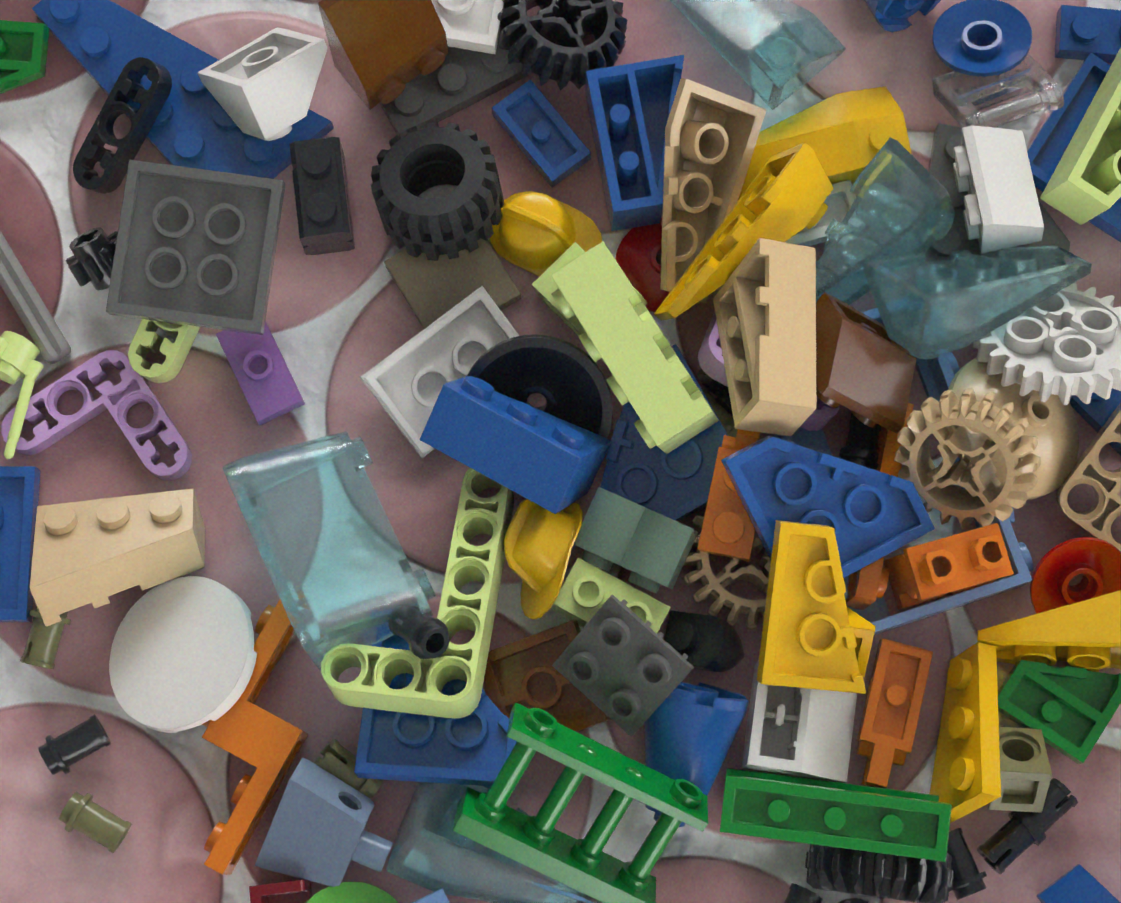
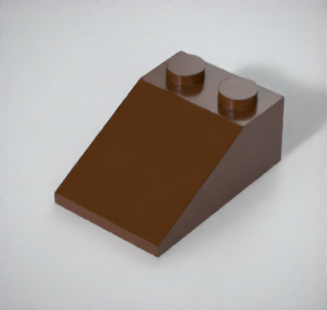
[318,0,448,110]

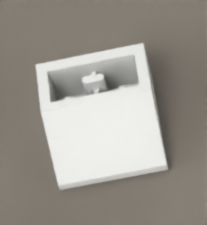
[953,125,1044,254]
[741,660,857,783]

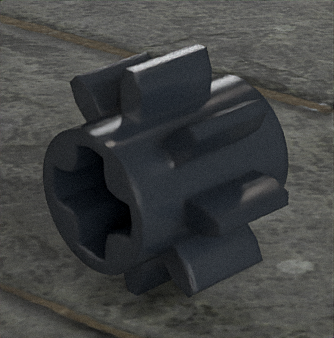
[66,227,118,290]

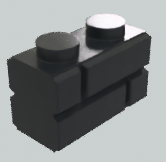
[289,137,355,255]

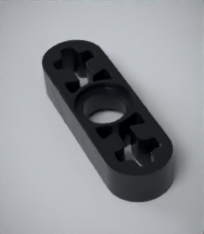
[73,57,172,194]

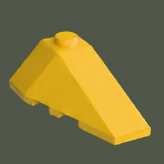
[738,86,913,200]
[653,143,834,321]
[977,590,1121,672]

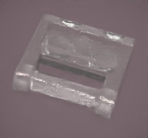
[932,53,1064,130]

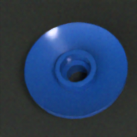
[932,0,1032,77]

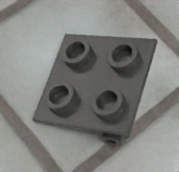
[552,594,694,737]

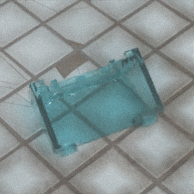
[223,431,436,670]

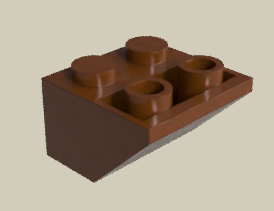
[816,292,917,434]

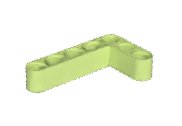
[321,468,514,719]

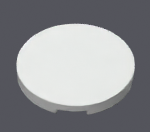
[109,576,257,733]

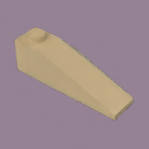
[660,78,766,303]

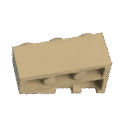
[713,238,817,436]
[30,488,205,627]

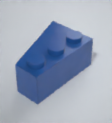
[585,55,684,231]
[420,376,612,514]

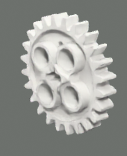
[973,279,1121,405]

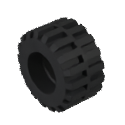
[370,122,504,261]

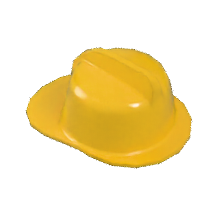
[490,191,602,277]
[504,499,583,620]

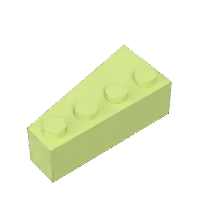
[1040,48,1121,225]
[551,241,719,454]

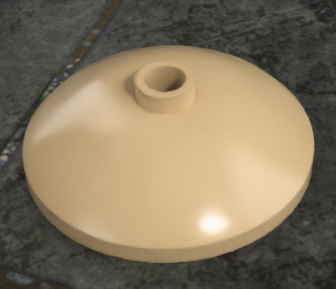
[948,357,1079,500]

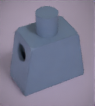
[255,757,393,887]

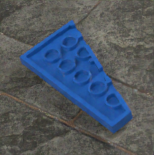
[32,0,334,179]

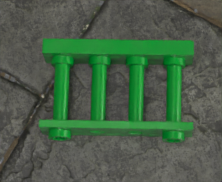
[452,703,708,903]
[720,768,952,862]

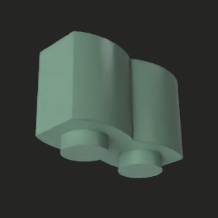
[574,487,698,594]

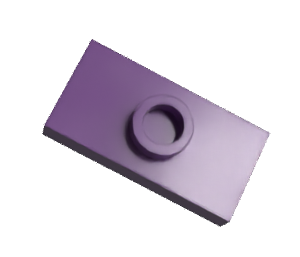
[216,321,305,425]

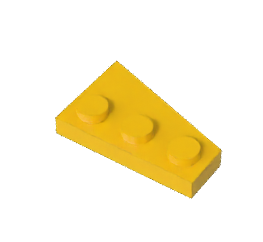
[757,520,866,694]
[930,642,1001,823]

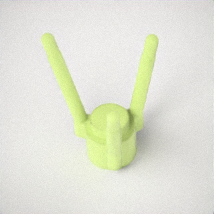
[0,331,44,459]

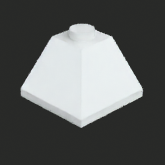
[197,27,328,141]

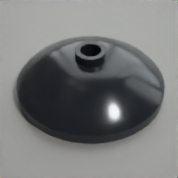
[467,334,613,438]

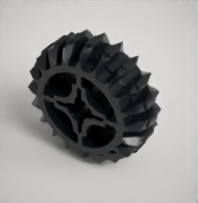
[497,0,628,91]
[805,844,953,903]

